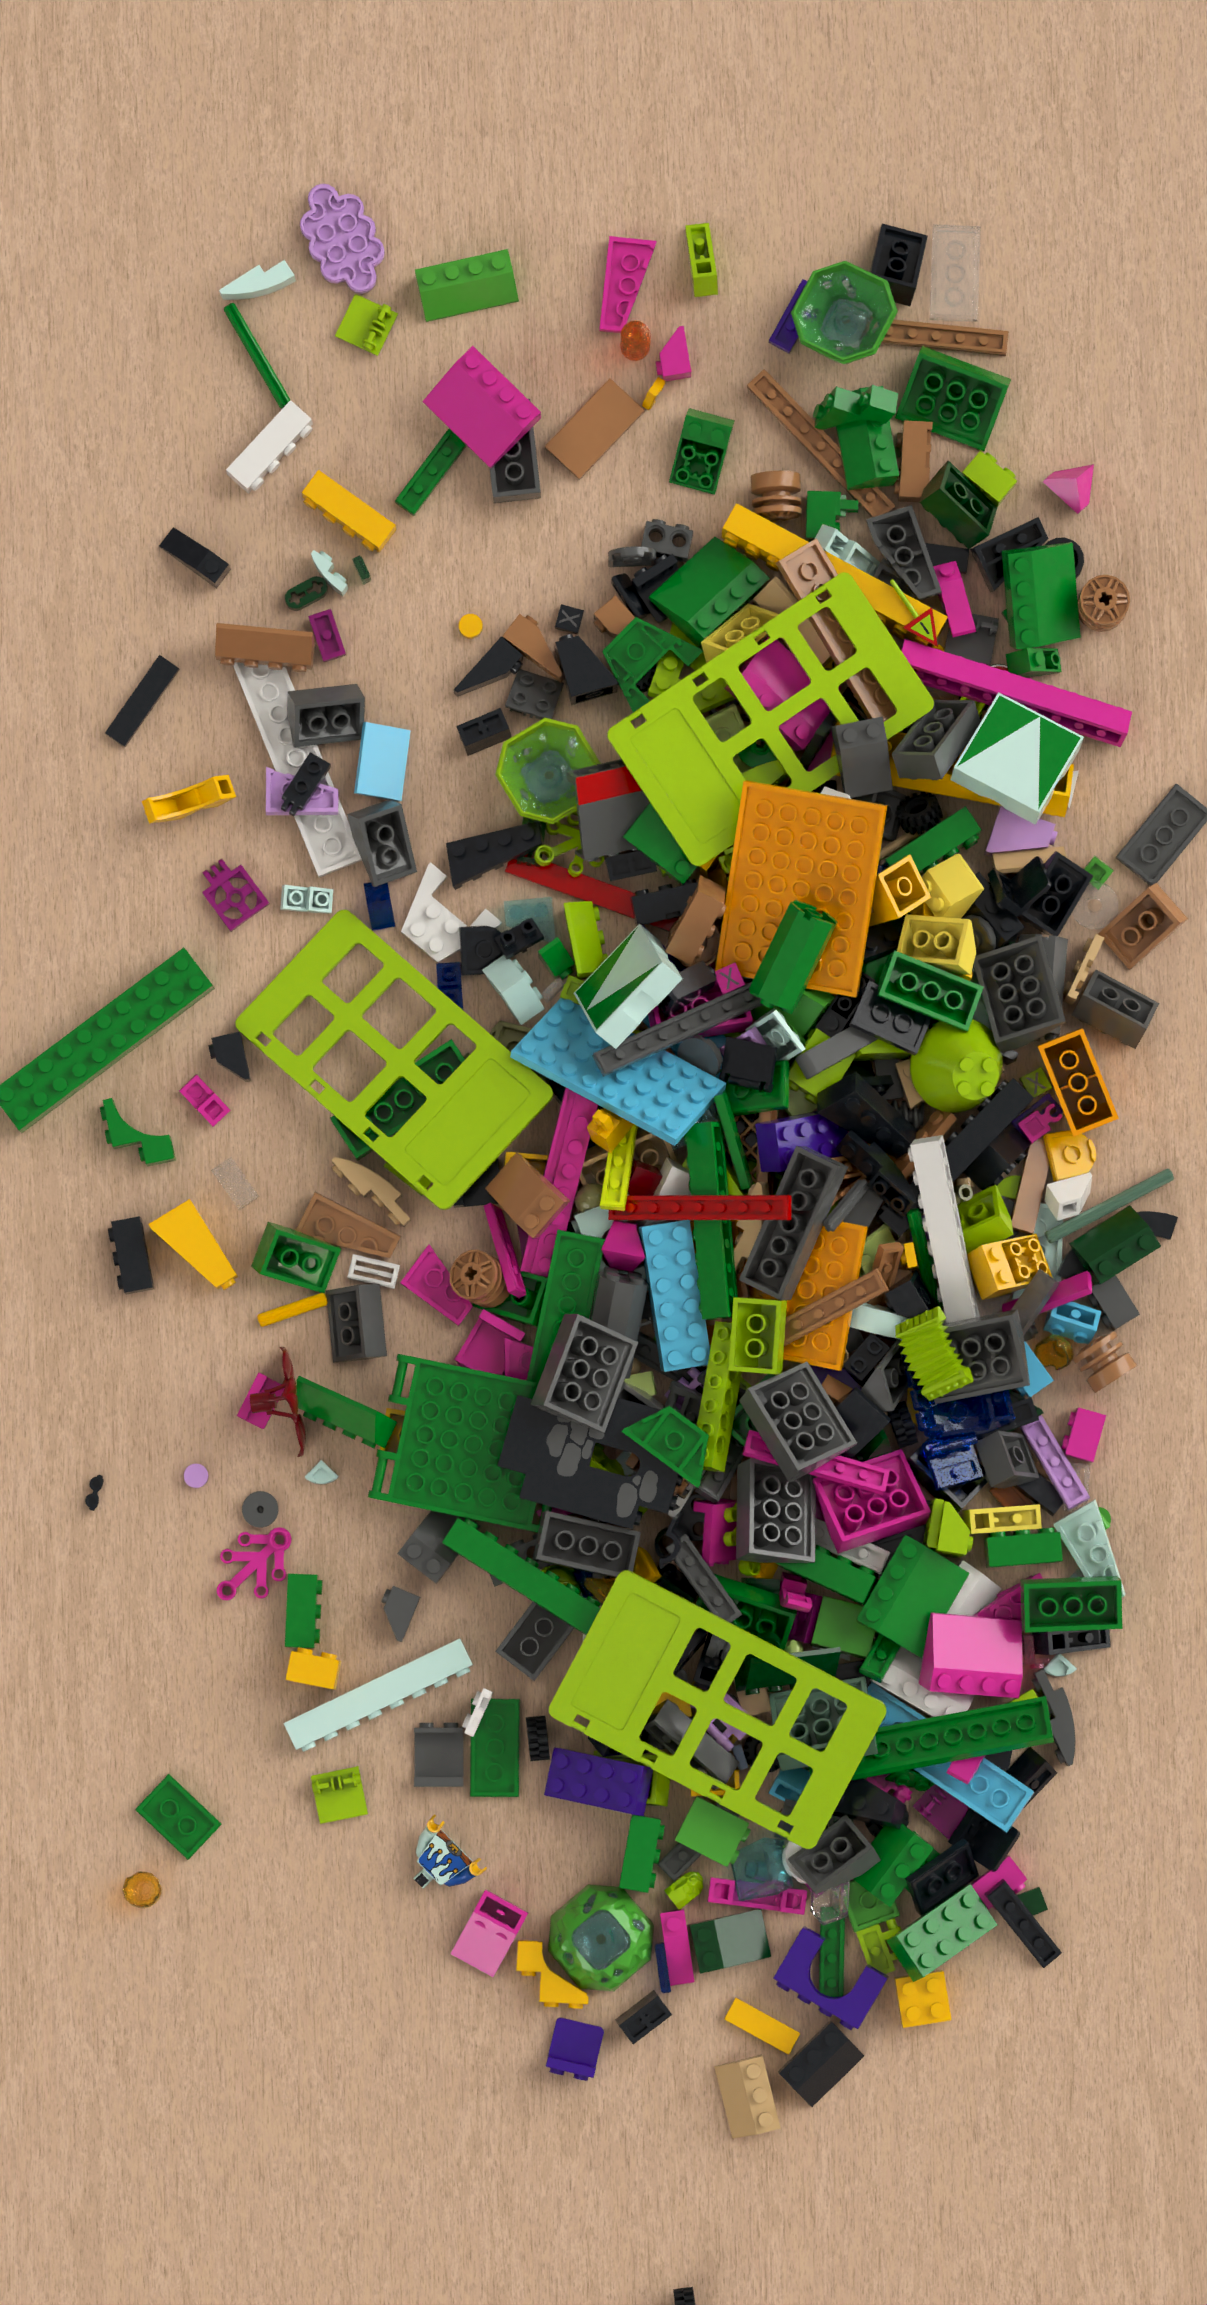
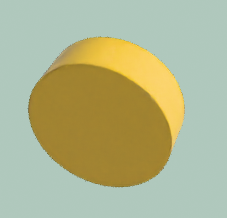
[459,614,483,639]

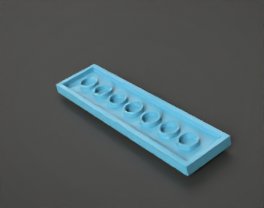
[867,1682,1034,1833]

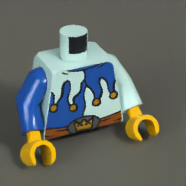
[413,1815,487,1889]

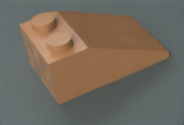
[1098,883,1188,970]
[485,1152,570,1238]

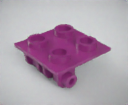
[913,1784,970,1840]

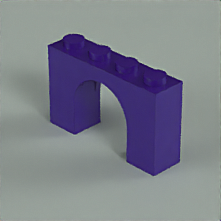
[773,1926,889,2030]

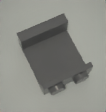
[414,1723,463,1787]

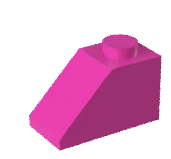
[655,326,692,382]

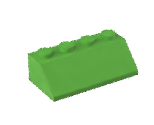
[415,249,519,322]

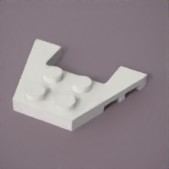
[401,862,502,963]

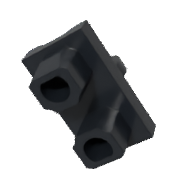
[494,918,544,960]

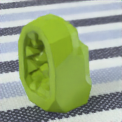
[664,1871,703,1910]

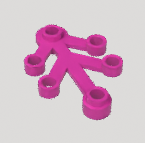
[217,1527,292,1600]

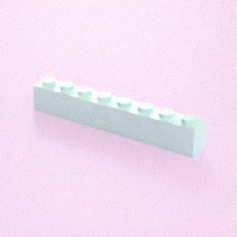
[284,1638,473,1752]

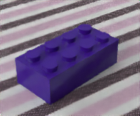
[755,1111,848,1172]
[544,1747,653,1816]

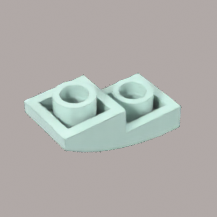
[311,550,348,596]
[280,885,333,914]

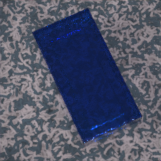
[654,1942,671,1993]

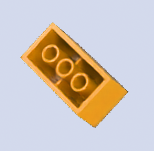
[1037,1027,1119,1136]

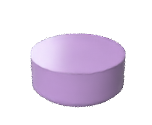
[184,1464,209,1488]

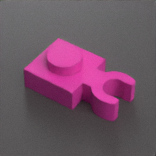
[1017,1103,1062,1144]

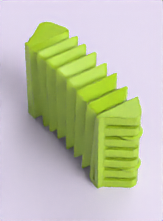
[895,1306,973,1401]

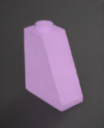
[984,806,1058,856]

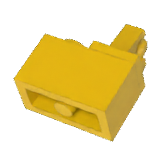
[587,1108,634,1153]

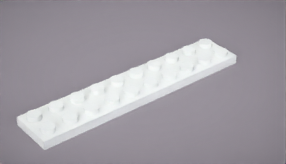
[233,662,362,877]

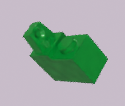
[805,491,859,542]

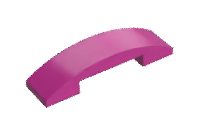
[779,1571,812,1613]
[707,1877,808,1915]

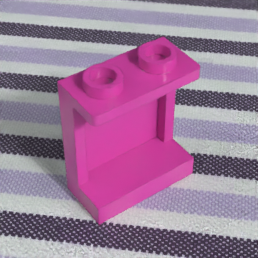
[454,1309,526,1375]
[693,1498,737,1566]

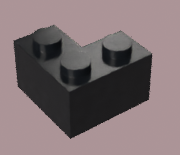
[963,1124,1031,1191]

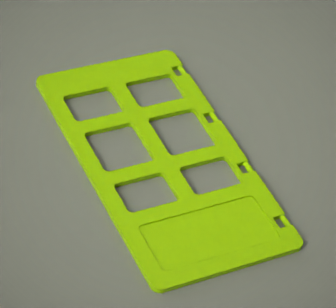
[607,572,934,866]
[235,910,553,1210]
[549,1570,886,1849]

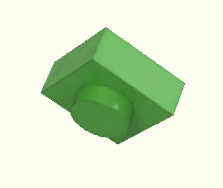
[1084,855,1114,890]

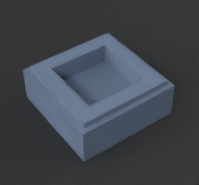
[732,1744,748,1770]

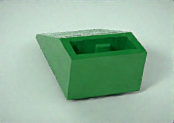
[669,408,735,495]

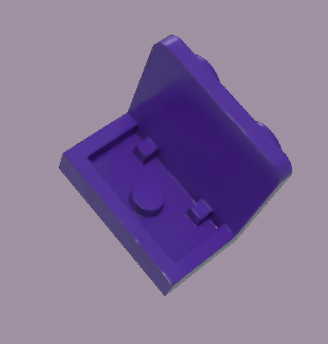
[546,2017,604,2081]

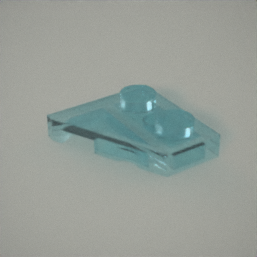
[504,897,555,943]

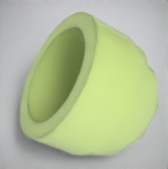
[784,1640,804,1653]

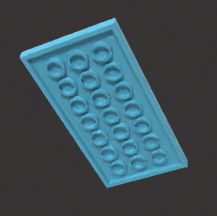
[510,998,726,1146]

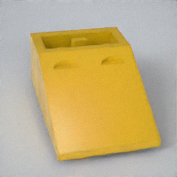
[967,1234,1053,1300]

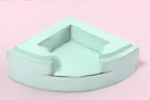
[305,1460,339,1484]
[1043,1654,1077,1677]

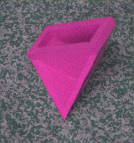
[1043,464,1094,514]
[601,1220,645,1271]

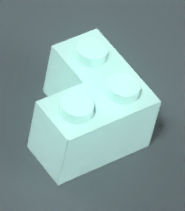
[482,955,545,1025]

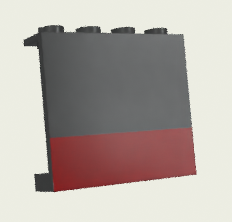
[566,759,649,861]

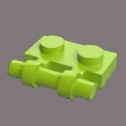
[856,1918,903,1974]

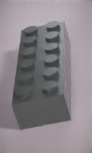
[739,1146,848,1300]

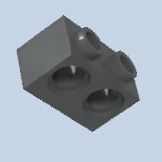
[641,519,693,563]

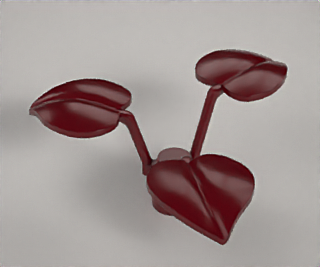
[250,1347,306,1457]

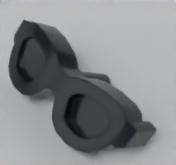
[85,1475,104,1511]

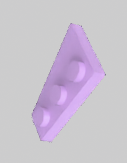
[266,767,339,815]

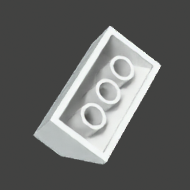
[947,1560,1001,1616]
[870,1647,975,1717]

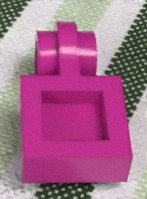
[866,1773,912,1803]

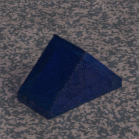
[364,882,396,931]

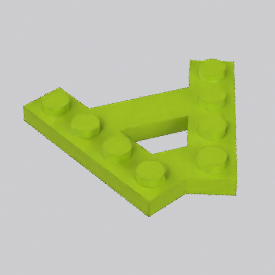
[648,623,740,713]

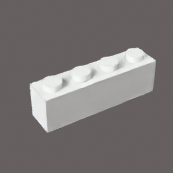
[226,400,313,494]

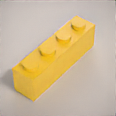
[301,470,396,553]

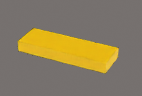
[724,1997,800,2055]

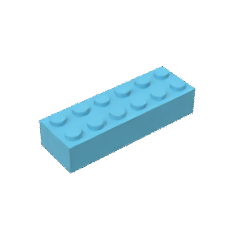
[638,1220,710,1372]

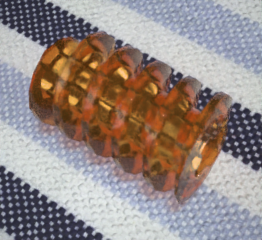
[620,321,651,361]

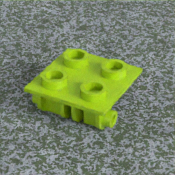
[335,294,398,356]
[311,1766,368,1824]

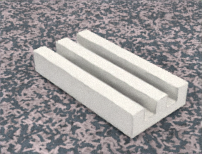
[347,1254,400,1289]

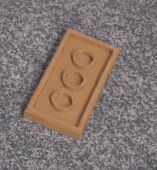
[545,378,645,480]

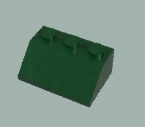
[919,461,997,549]
[1069,1205,1161,1285]

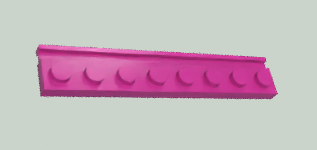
[520,1087,598,1277]

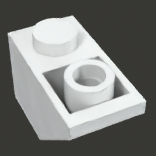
[1045,1172,1092,1221]

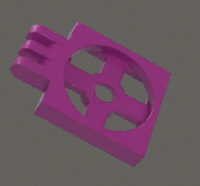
[202,859,270,932]

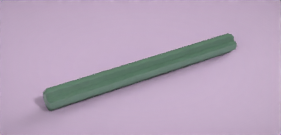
[1045,1169,1174,1243]

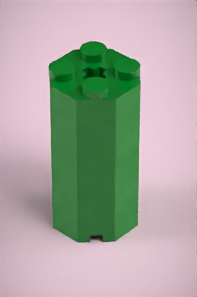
[749,900,838,1014]

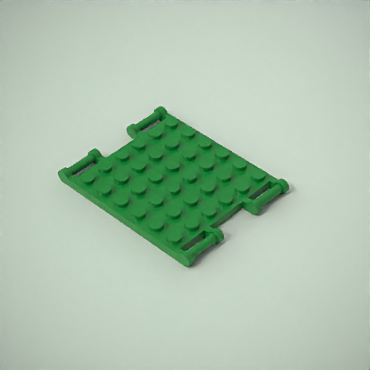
[368,1354,552,1532]

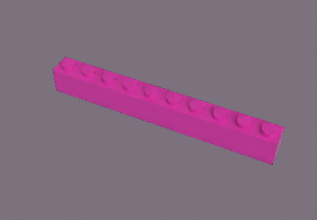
[900,639,1132,747]

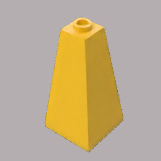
[869,855,931,926]
[148,1199,238,1290]

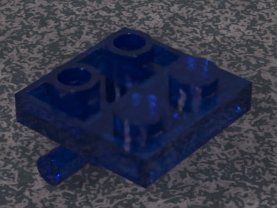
[921,1431,983,1491]

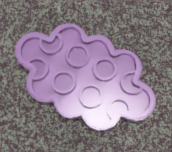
[300,184,385,294]

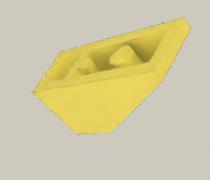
[962,1504,1042,1534]

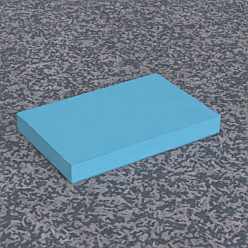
[354,722,411,802]

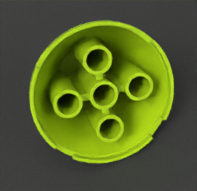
[910,1019,1003,1113]

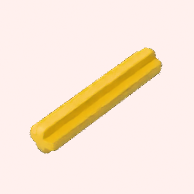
[257,1293,328,1327]

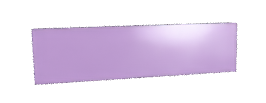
[1020,1415,1090,1510]

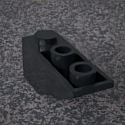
[815,972,876,1037]

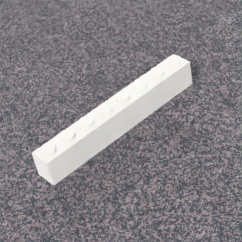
[908,1135,980,1324]

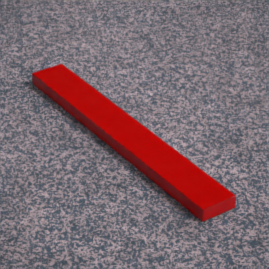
[505,854,679,932]
[608,1195,792,1220]

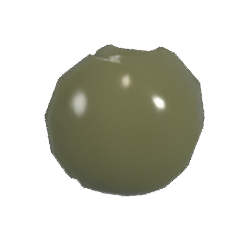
[574,1183,603,1213]

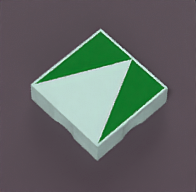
[950,692,1084,825]
[574,924,683,1049]

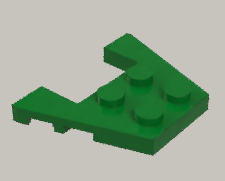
[602,617,703,718]

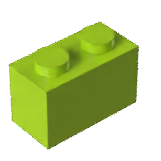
[962,451,1017,507]

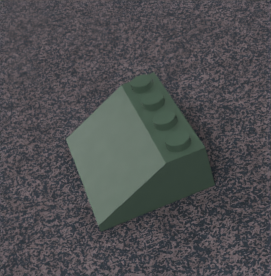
[769,1676,878,1771]

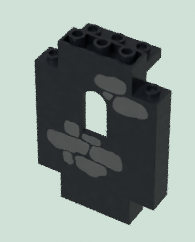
[498,1395,683,1530]

